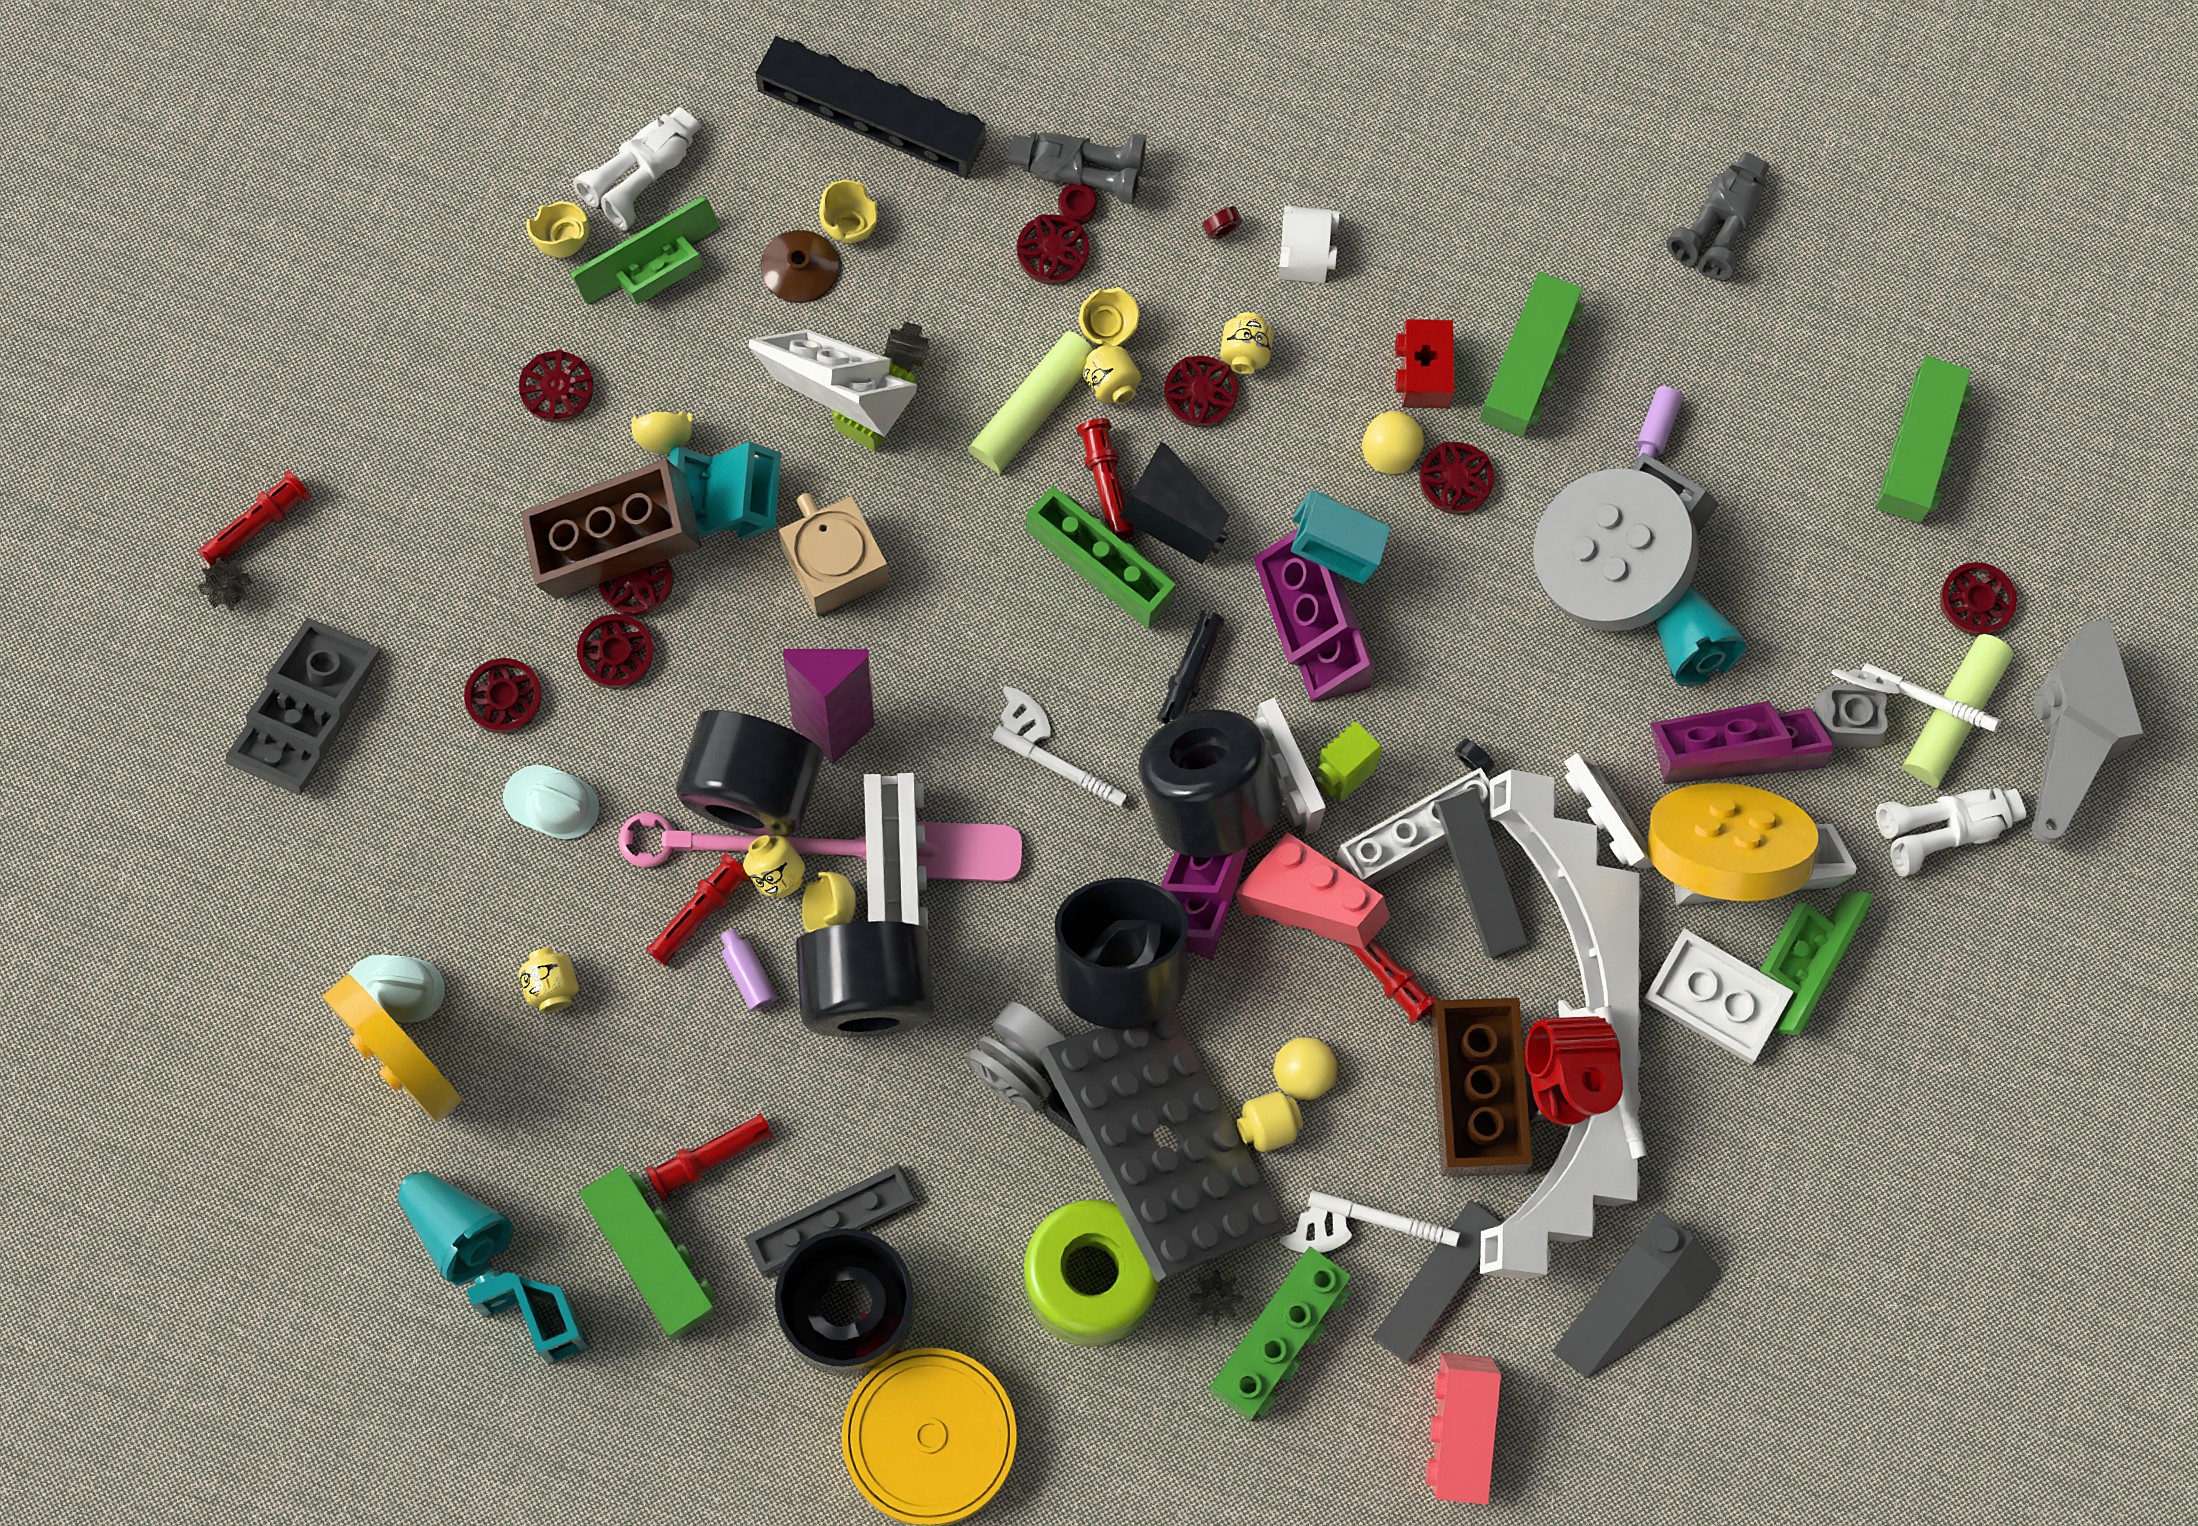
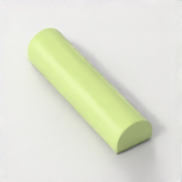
[968,331,1094,474]
[1900,634,2014,789]

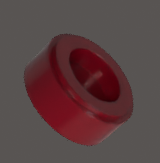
[1058,184,1097,225]
[1202,206,1243,239]

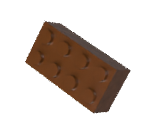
[520,459,702,599]
[1430,998,1532,1177]

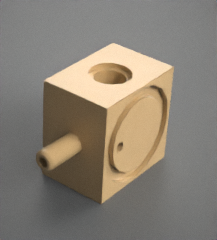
[779,493,889,617]

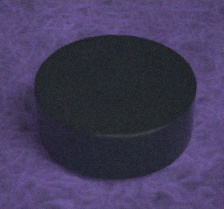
[1454,738,1495,775]

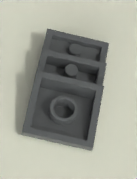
[226,617,380,796]

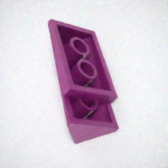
[1254,529,1375,702]
[783,649,875,764]
[1651,701,1833,784]
[1161,846,1250,960]

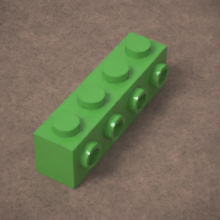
[1479,271,1585,437]
[1875,355,1973,523]
[1026,485,1176,630]
[578,1165,718,1342]
[1208,1246,1352,1422]

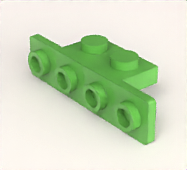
[571,196,719,305]
[1759,892,1874,1035]

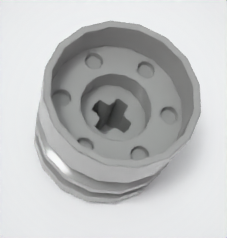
[965,1002,1066,1114]

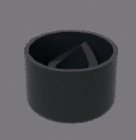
[1138,709,1283,858]
[675,710,824,837]
[1055,877,1189,1029]
[795,921,934,1037]
[775,1228,915,1377]

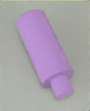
[1636,386,1684,459]
[721,929,778,1012]

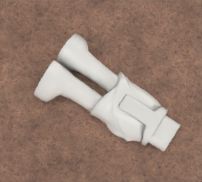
[573,107,701,231]
[1876,788,2026,877]

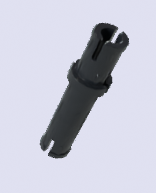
[1157,610,1225,725]

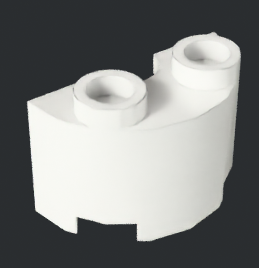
[1279,205,1339,283]

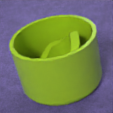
[1024,1199,1159,1347]

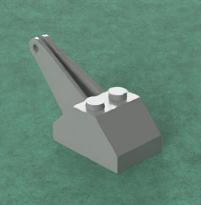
[2032,618,2143,844]

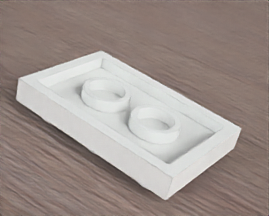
[1254,698,1326,836]
[1564,753,1653,870]
[1642,928,1794,1065]

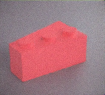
[1235,832,1390,948]
[1426,1353,1501,1504]

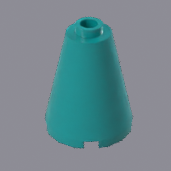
[1655,584,1747,687]
[398,1171,514,1286]

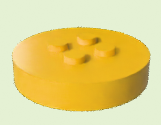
[1646,783,1818,901]
[321,973,463,1124]
[842,1348,1017,1526]

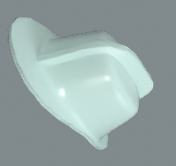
[503,764,600,840]
[348,954,445,1023]

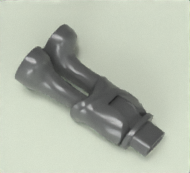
[1008,132,1147,204]
[1666,152,1769,279]

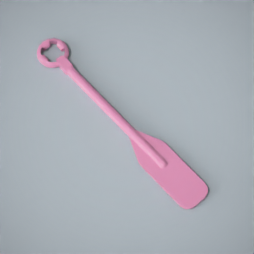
[618,812,1022,882]

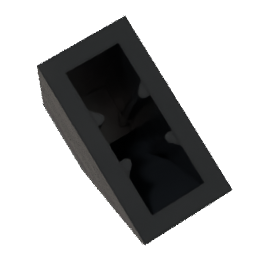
[1119,442,1230,564]

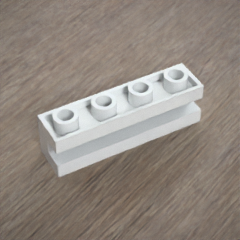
[1336,767,1490,886]
[864,773,928,931]

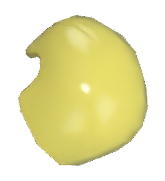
[819,179,878,243]
[526,201,591,258]
[1079,287,1140,347]
[631,411,693,454]
[1362,411,1425,475]
[802,872,856,932]
[1273,1037,1339,1101]

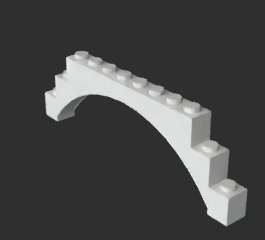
[1480,769,1642,1280]

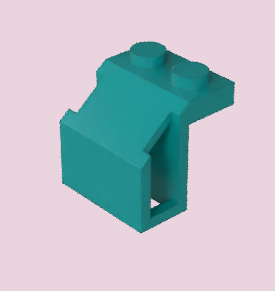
[669,441,782,539]
[1291,489,1391,585]
[466,1270,589,1365]

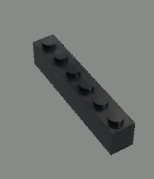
[755,36,986,179]

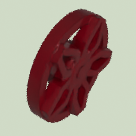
[1016,214,1089,285]
[1164,356,1238,427]
[1419,441,1494,514]
[598,559,674,616]
[1940,562,2017,636]
[577,614,654,689]
[464,658,542,733]

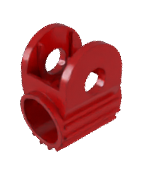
[1525,1016,1623,1126]

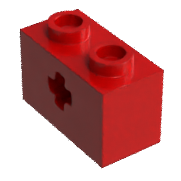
[1395,319,1454,409]

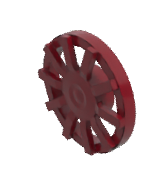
[519,349,594,422]

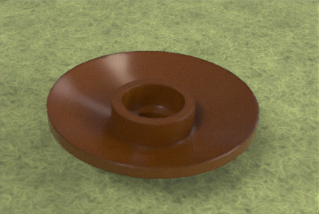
[760,230,839,303]

